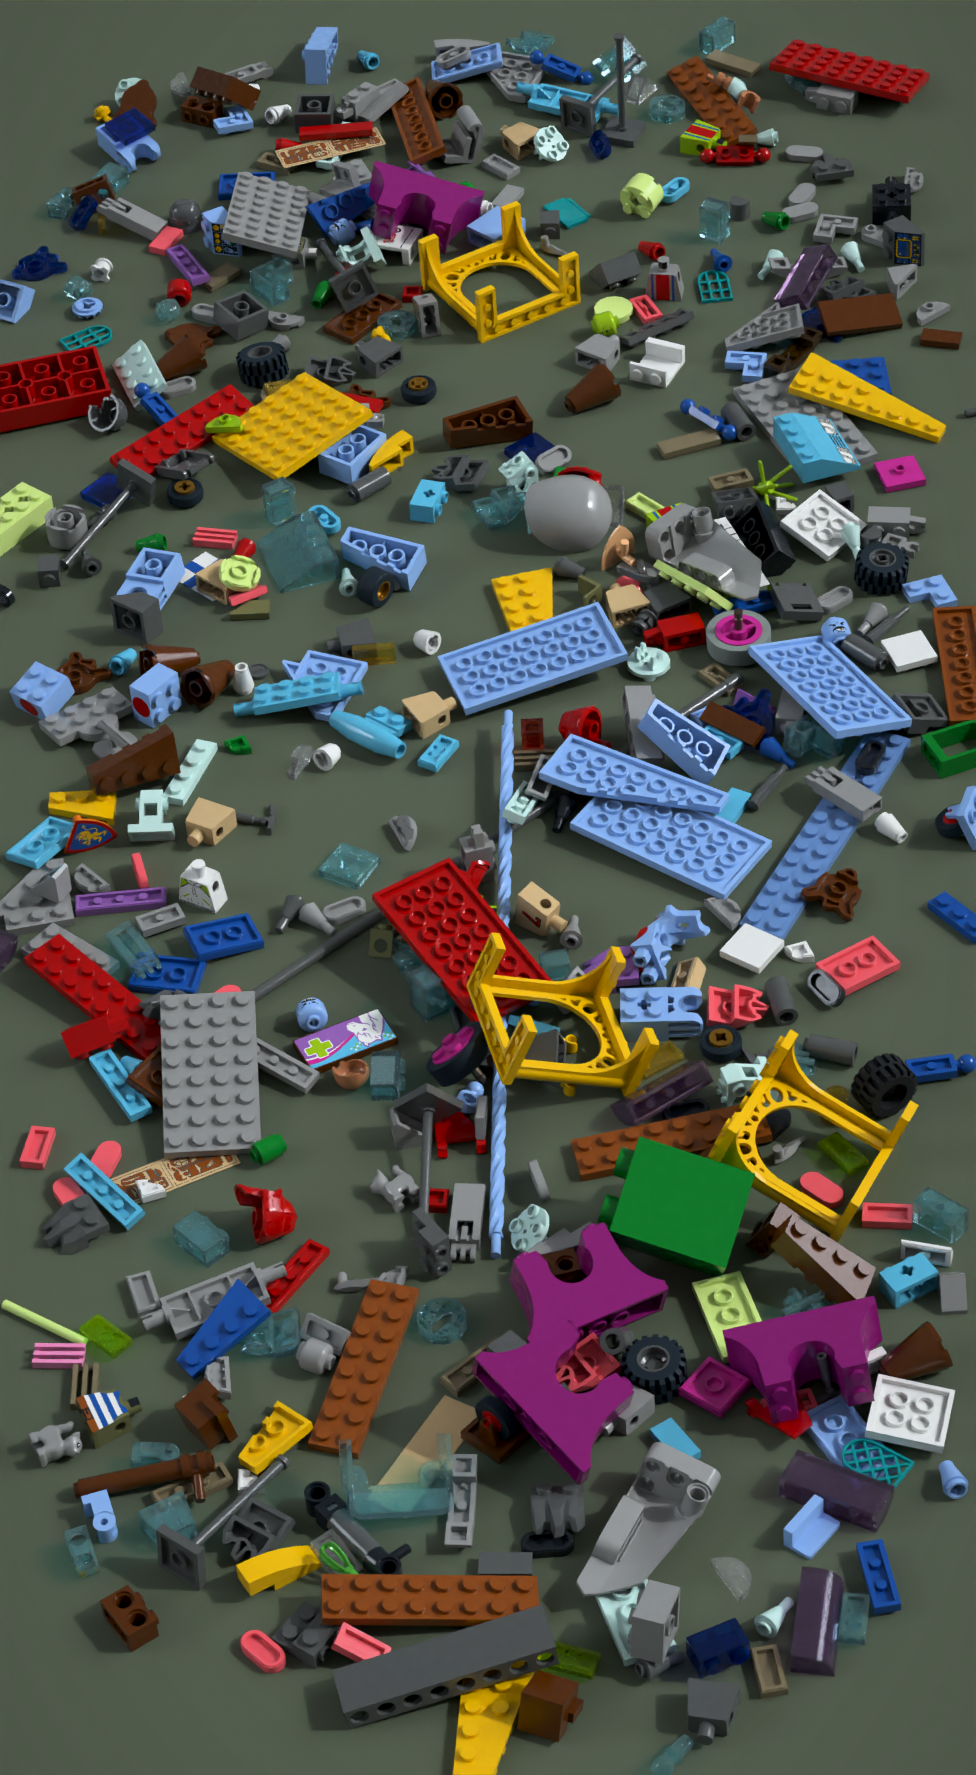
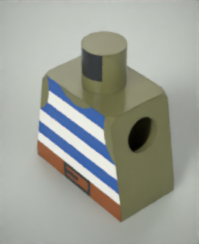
[76,1389,142,1449]

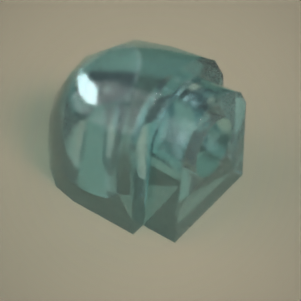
[64,275,93,300]
[155,299,181,324]

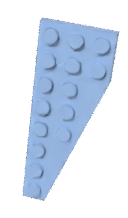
[539,734,730,814]

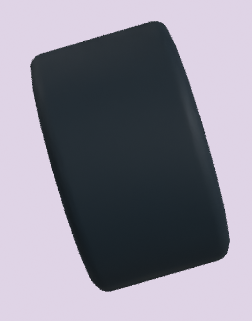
[356,566,395,608]

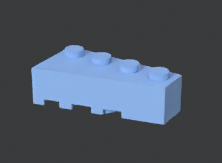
[340,527,427,591]
[637,698,730,785]

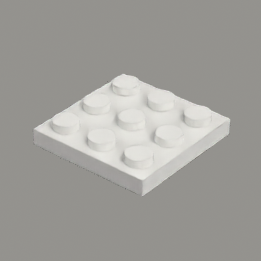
[779,489,867,562]
[864,1374,955,1454]

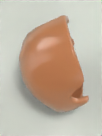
[332,1059,370,1090]

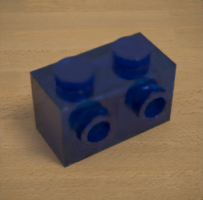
[686,1618,750,1678]

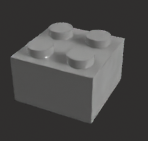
[627,1580,680,1664]

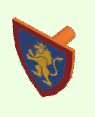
[64,815,118,853]

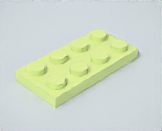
[653,559,734,611]
[692,1271,762,1364]

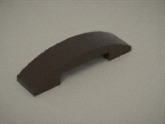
[764,326,823,373]

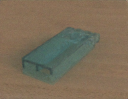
[104,920,162,979]

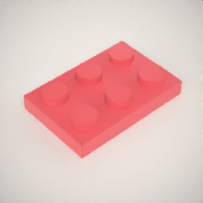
[815,935,901,996]

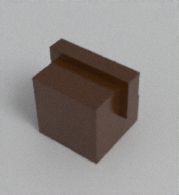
[174,1379,238,1451]
[517,1670,584,1742]

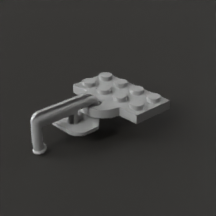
[38,687,137,759]

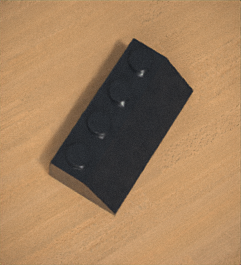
[731,499,796,578]

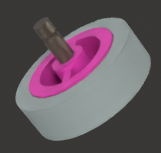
[706,609,771,666]

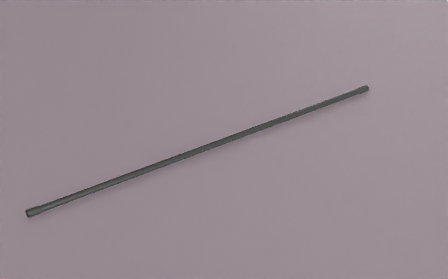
[252,672,744,1002]

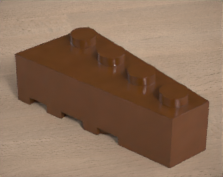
[443,396,533,448]
[86,724,181,796]

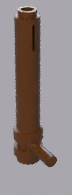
[73,1450,216,1503]

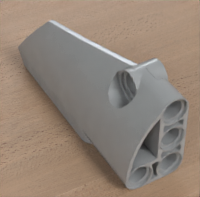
[645,503,762,601]
[576,1442,721,1597]

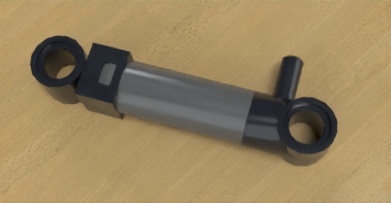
[304,1481,411,1575]

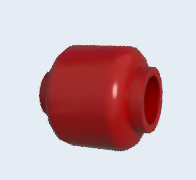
[167,278,192,307]

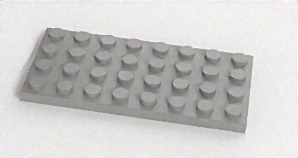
[221,172,311,259]
[733,367,878,472]
[160,991,261,1158]

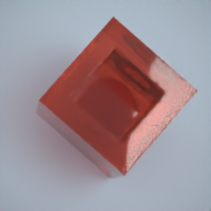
[521,718,544,750]

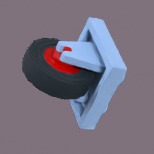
[935,786,976,851]

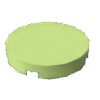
[594,296,633,324]
[219,555,261,592]

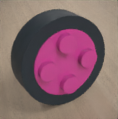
[426,1021,491,1087]

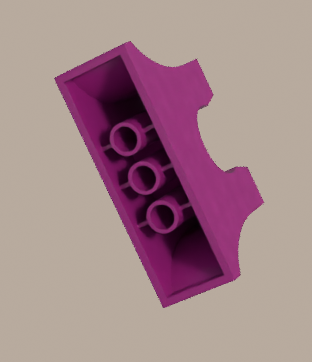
[368,161,485,255]
[509,1222,669,1343]
[722,1296,883,1424]
[472,1316,634,1485]

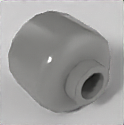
[296,1338,336,1375]

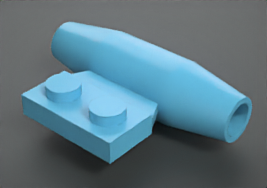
[329,706,413,759]

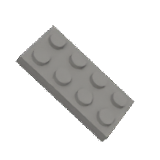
[21,923,120,975]

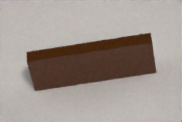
[699,701,766,748]

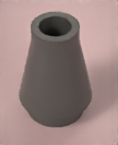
[553,556,586,579]

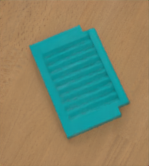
[543,197,591,230]

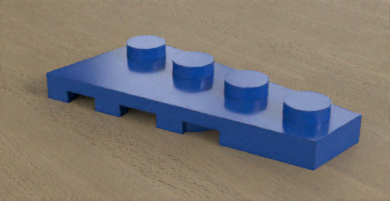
[305,182,375,238]
[176,1278,271,1380]

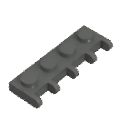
[617,308,695,347]

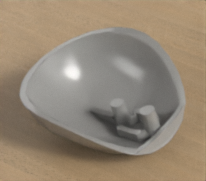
[524,475,612,553]

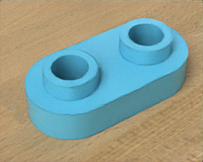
[661,177,690,204]
[308,505,341,535]

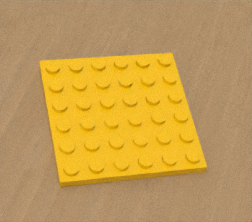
[211,372,373,482]

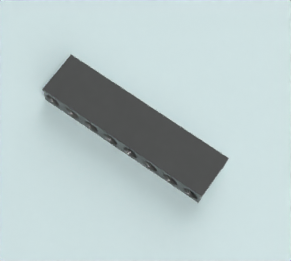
[332,1604,559,1729]

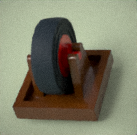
[461,1395,531,1465]

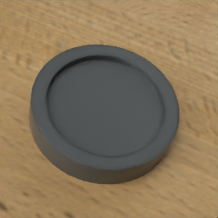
[248,663,269,680]

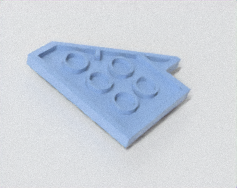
[282,650,368,722]

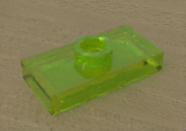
[818,1131,868,1177]
[79,1313,133,1359]
[540,1641,601,1680]

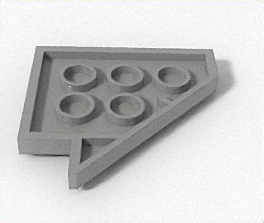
[485,51,547,103]
[725,302,805,351]
[0,858,75,937]

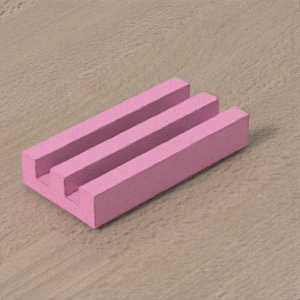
[32,1343,86,1369]

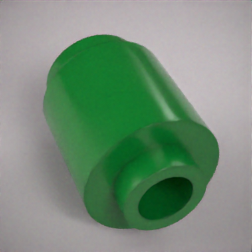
[249,1133,287,1166]

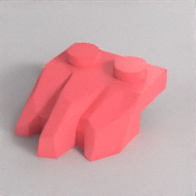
[706,984,770,1029]
[556,1332,622,1393]

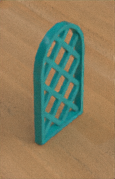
[842,1438,914,1493]

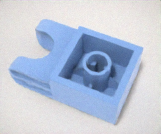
[95,113,161,173]
[116,547,186,611]
[620,987,703,1042]

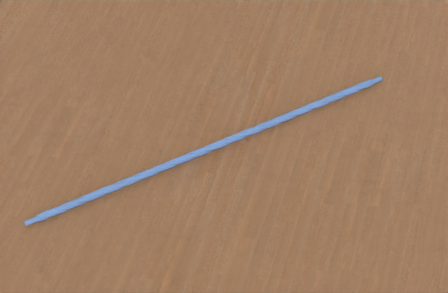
[489,709,514,1259]

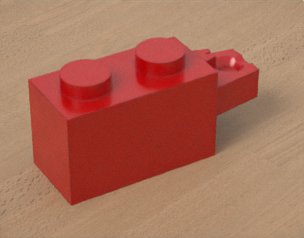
[643,612,706,653]
[61,1013,130,1061]

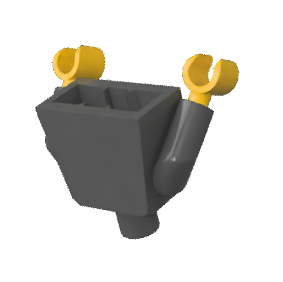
[524,1028,578,1097]

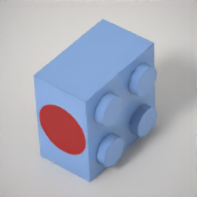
[9,661,75,720]
[129,663,182,728]

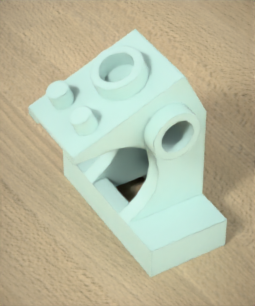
[336,226,387,268]
[498,451,539,504]
[128,789,175,842]
[717,1056,779,1107]

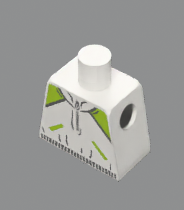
[179,859,228,914]

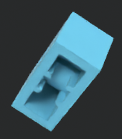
[409,479,448,524]
[879,1252,938,1309]

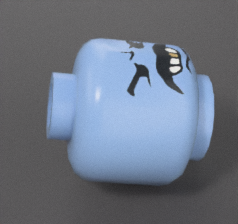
[327,218,357,246]
[821,617,851,650]
[296,997,328,1032]

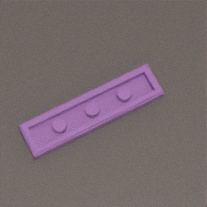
[166,244,211,286]
[75,887,167,917]

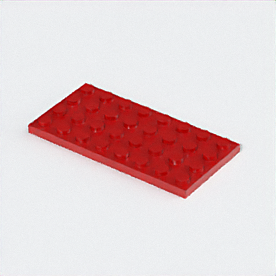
[769,40,930,104]
[372,858,552,1022]

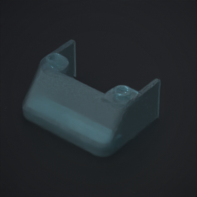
[339,1433,454,1520]

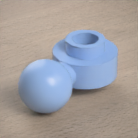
[456,1081,484,1114]

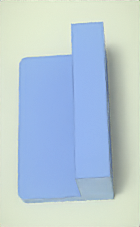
[783,1494,840,1560]

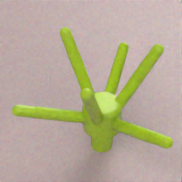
[752,460,798,506]

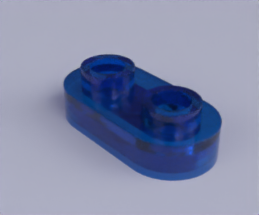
[589,130,611,160]
[69,196,98,231]

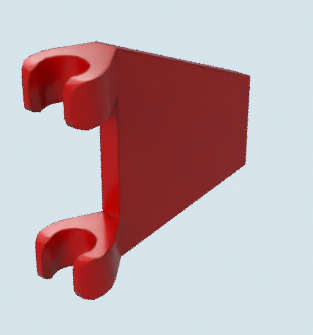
[434,1111,487,1159]
[745,1392,812,1440]

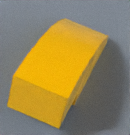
[369,430,414,473]
[236,1545,322,1596]

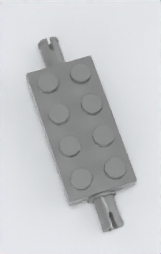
[140,1261,288,1340]

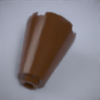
[424,80,463,119]
[156,334,208,382]
[564,363,621,413]
[138,644,201,676]
[179,660,235,709]
[877,1321,953,1380]

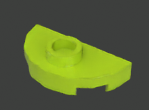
[205,414,243,433]

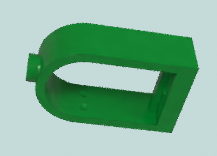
[921,720,976,779]

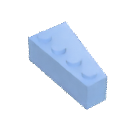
[302,27,338,85]

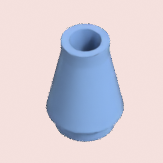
[939,1460,968,1499]

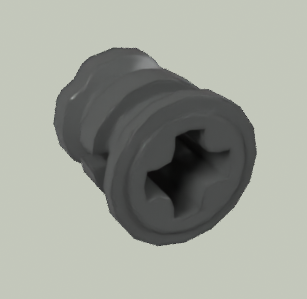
[630,609,658,637]

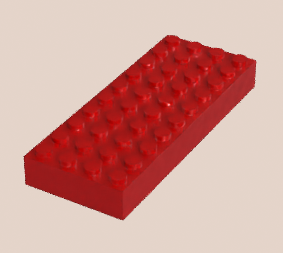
[0,345,111,432]

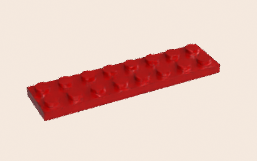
[109,384,254,476]
[24,934,161,1061]

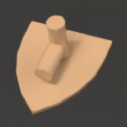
[601,525,637,571]

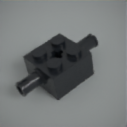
[872,176,911,225]

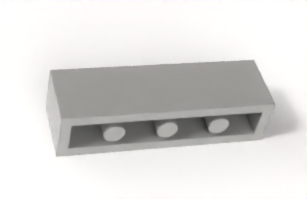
[621,685,665,767]

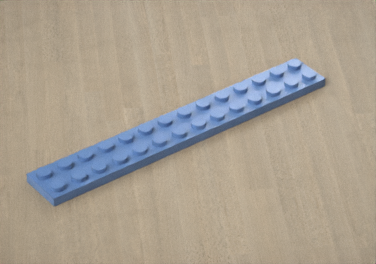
[739,731,911,940]

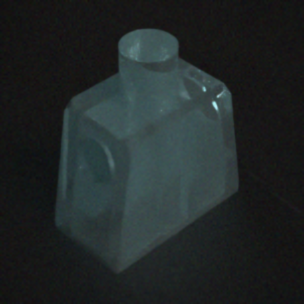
[137,1491,197,1546]

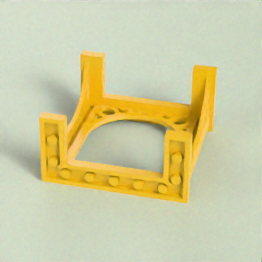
[418,201,581,343]
[466,932,659,1097]
[707,1029,919,1243]

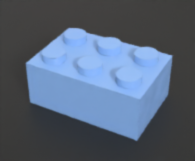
[318,425,387,484]

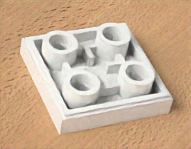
[881,630,938,672]
[720,923,784,974]

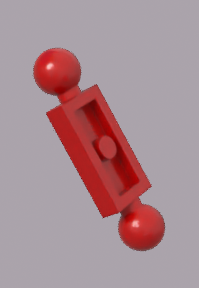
[700,145,771,166]

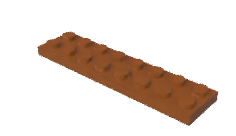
[666,55,758,146]
[391,77,447,166]
[932,605,976,726]
[571,1104,772,1181]
[308,1279,420,1459]
[321,1574,539,1626]

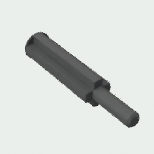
[863,606,910,644]
[746,764,788,811]

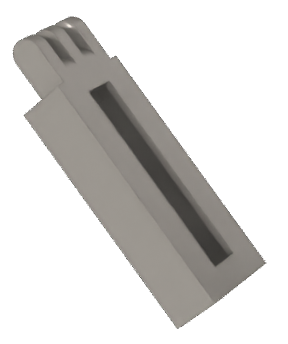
[96,197,168,241]
[803,766,882,822]
[448,1183,486,1262]

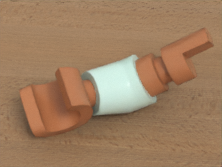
[706,72,760,114]

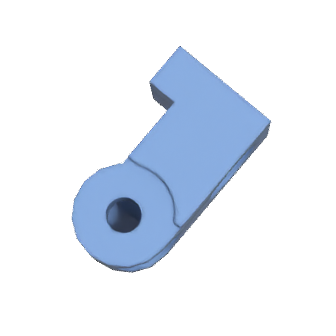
[81,1489,118,1544]

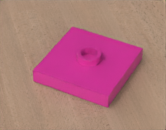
[874,455,926,493]
[678,1356,751,1418]

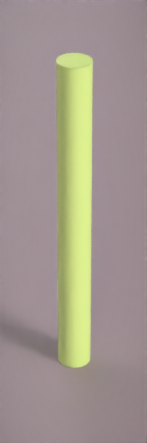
[1,1300,88,1345]

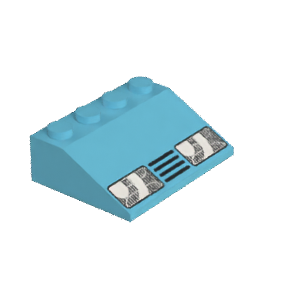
[773,412,861,483]

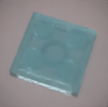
[318,842,381,890]

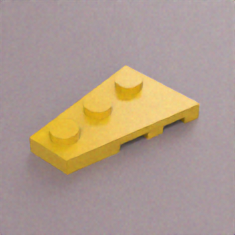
[48,790,117,826]
[238,1400,313,1475]

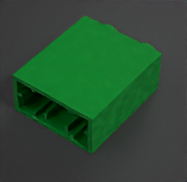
[597,1136,755,1277]

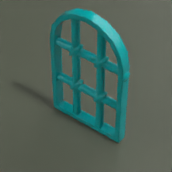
[697,270,733,304]
[59,325,113,351]

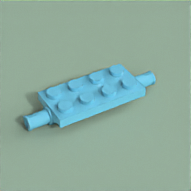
[516,81,618,123]
[233,672,364,718]

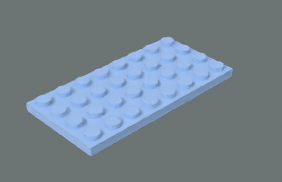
[438,602,629,715]
[748,635,912,739]
[570,796,772,900]

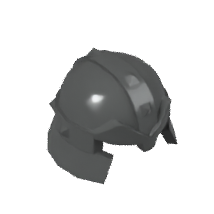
[167,199,202,235]
[88,394,128,432]

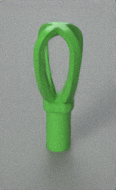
[319,1542,359,1574]

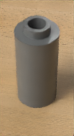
[721,402,756,441]
[347,466,392,503]
[842,633,889,671]
[764,976,798,1026]
[803,1034,859,1066]
[600,1326,635,1355]

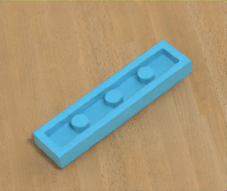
[89,1048,153,1122]
[64,1153,145,1231]

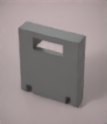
[154,449,215,480]
[767,582,824,621]

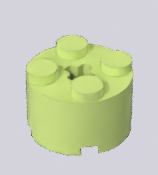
[620,173,664,218]

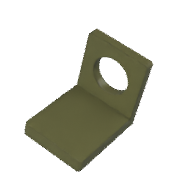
[578,575,603,607]
[369,923,398,958]

